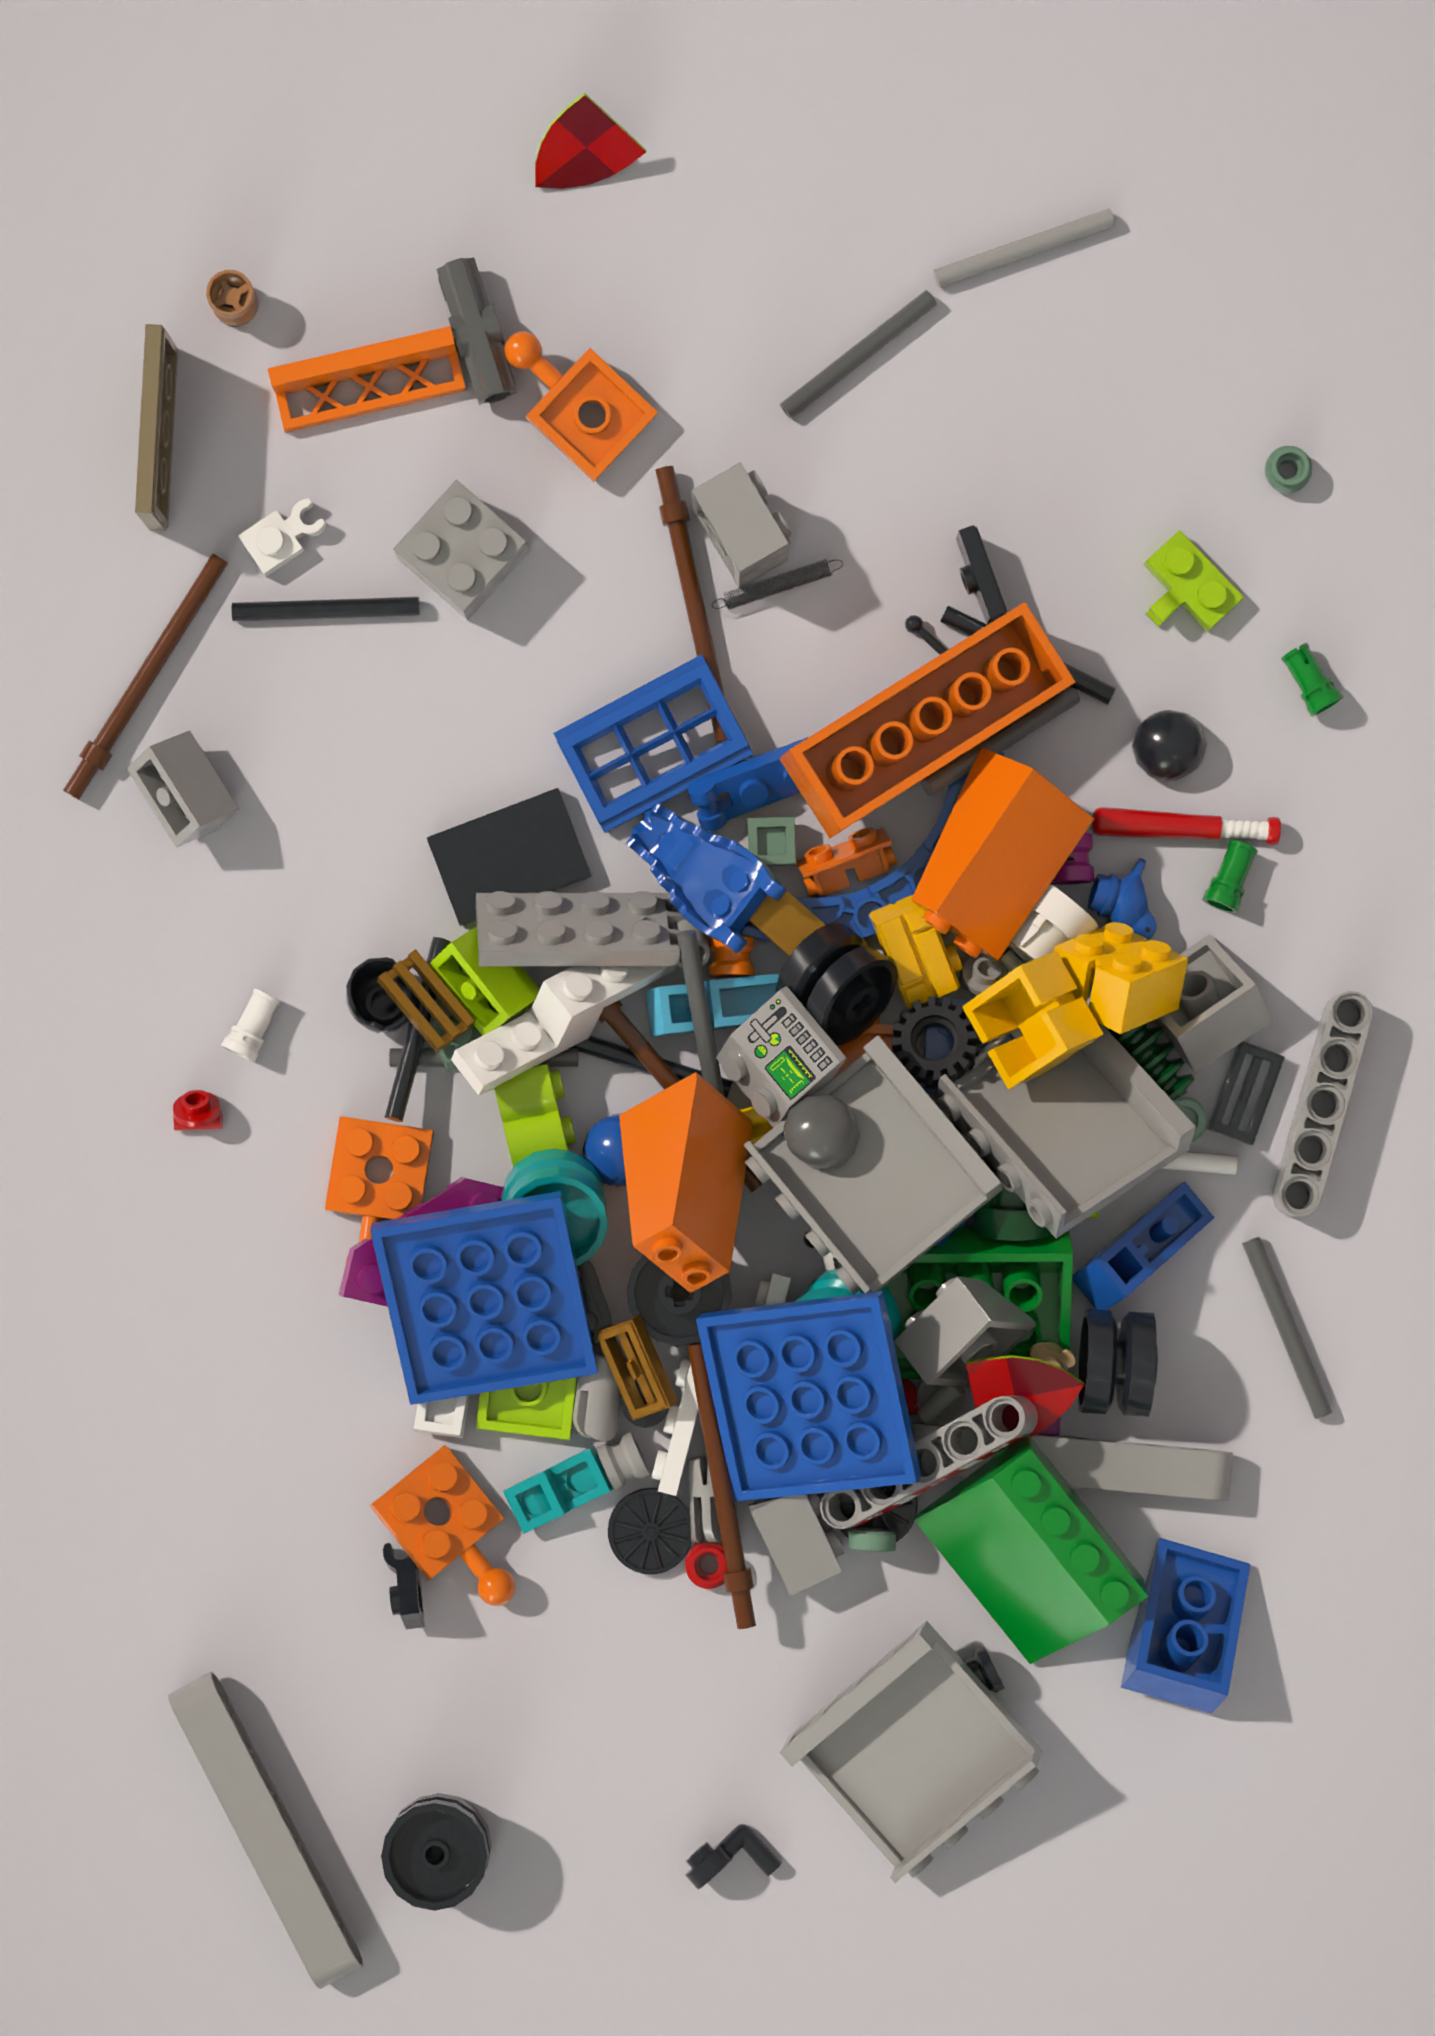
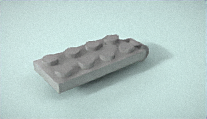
[476,891,711,968]

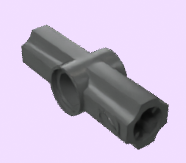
[437,257,517,405]

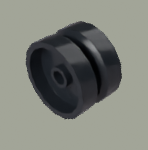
[776,923,898,1045]
[627,1255,732,1346]
[1078,1309,1158,1417]
[381,1793,492,1911]

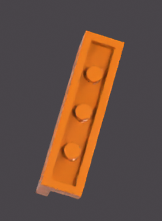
[267,326,466,433]

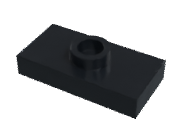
[956,525,1007,625]

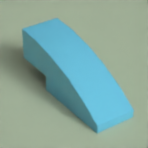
[645,973,780,1038]

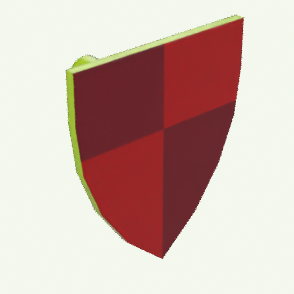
[535,92,647,189]
[965,1355,1085,1437]

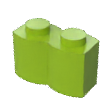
[494,1061,576,1167]

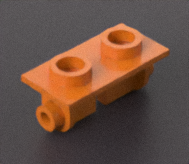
[796,827,897,898]

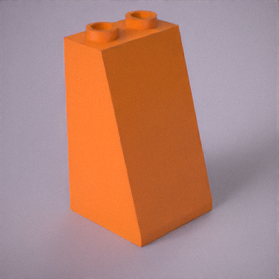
[911,747,1094,961]
[619,1072,752,1293]

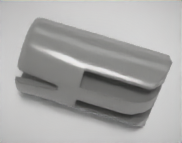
[571,1353,626,1442]
[687,1455,738,1543]

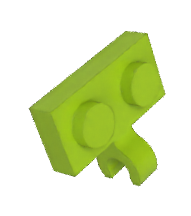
[1143,530,1244,632]

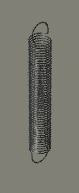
[712,559,843,610]

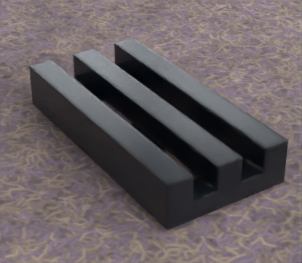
[1207,1041,1285,1145]

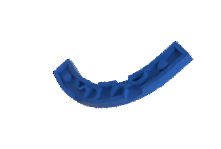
[739,752,1005,943]

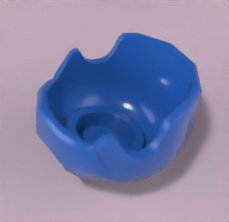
[582,1113,626,1187]

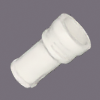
[221,988,282,1063]

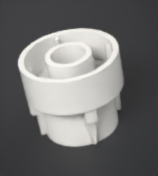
[1008,884,1099,962]

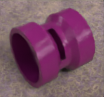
[1050,833,1095,885]

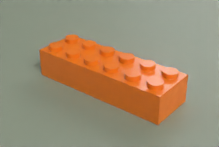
[779,602,1075,838]

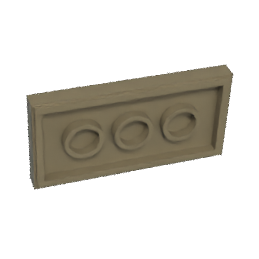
[135,324,178,531]

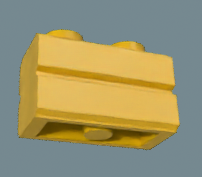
[869,894,963,1008]

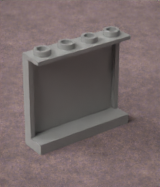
[935,1023,1196,1238]
[744,1035,1003,1295]
[779,1621,1043,1883]

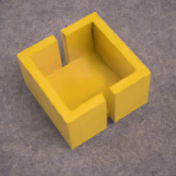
[1054,922,1188,1034]
[962,951,1104,1090]

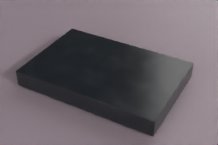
[426,788,592,926]

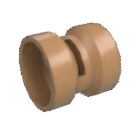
[206,270,259,327]

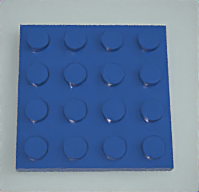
[370,1191,598,1405]
[696,1291,922,1502]

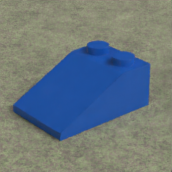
[1121,1538,1250,1714]

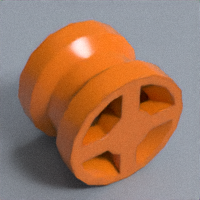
[709,937,755,978]

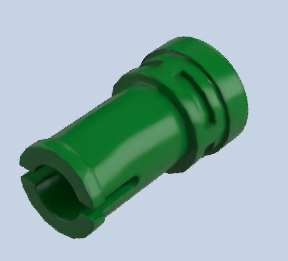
[1281,643,1344,717]
[1202,840,1258,914]

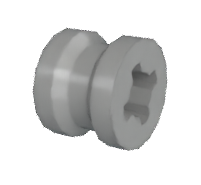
[596,1432,650,1490]

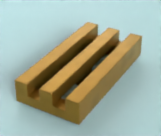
[377,949,475,1053]
[595,1314,678,1420]

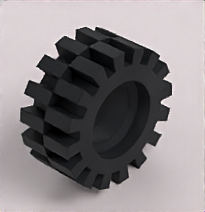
[891,996,979,1089]

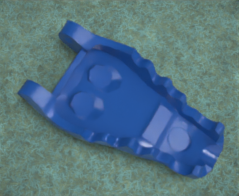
[627,804,787,953]

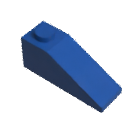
[1072,1181,1215,1310]

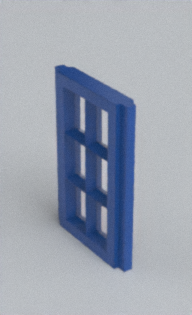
[553,654,754,833]

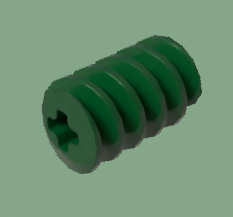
[1107,1023,1195,1102]

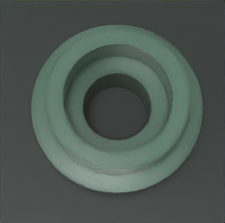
[1265,446,1312,493]

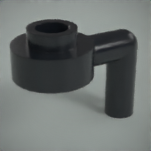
[685,1824,782,1890]

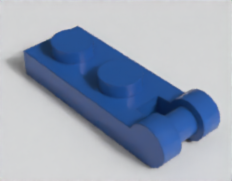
[688,737,808,831]

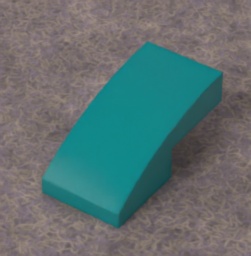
[503,1446,614,1534]

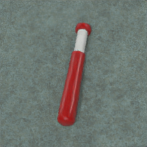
[1091,807,1281,846]

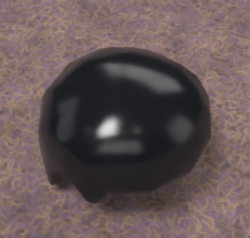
[1132,710,1207,782]
[346,957,419,1034]

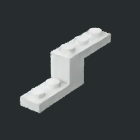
[451,964,678,1095]
[651,1273,791,1496]

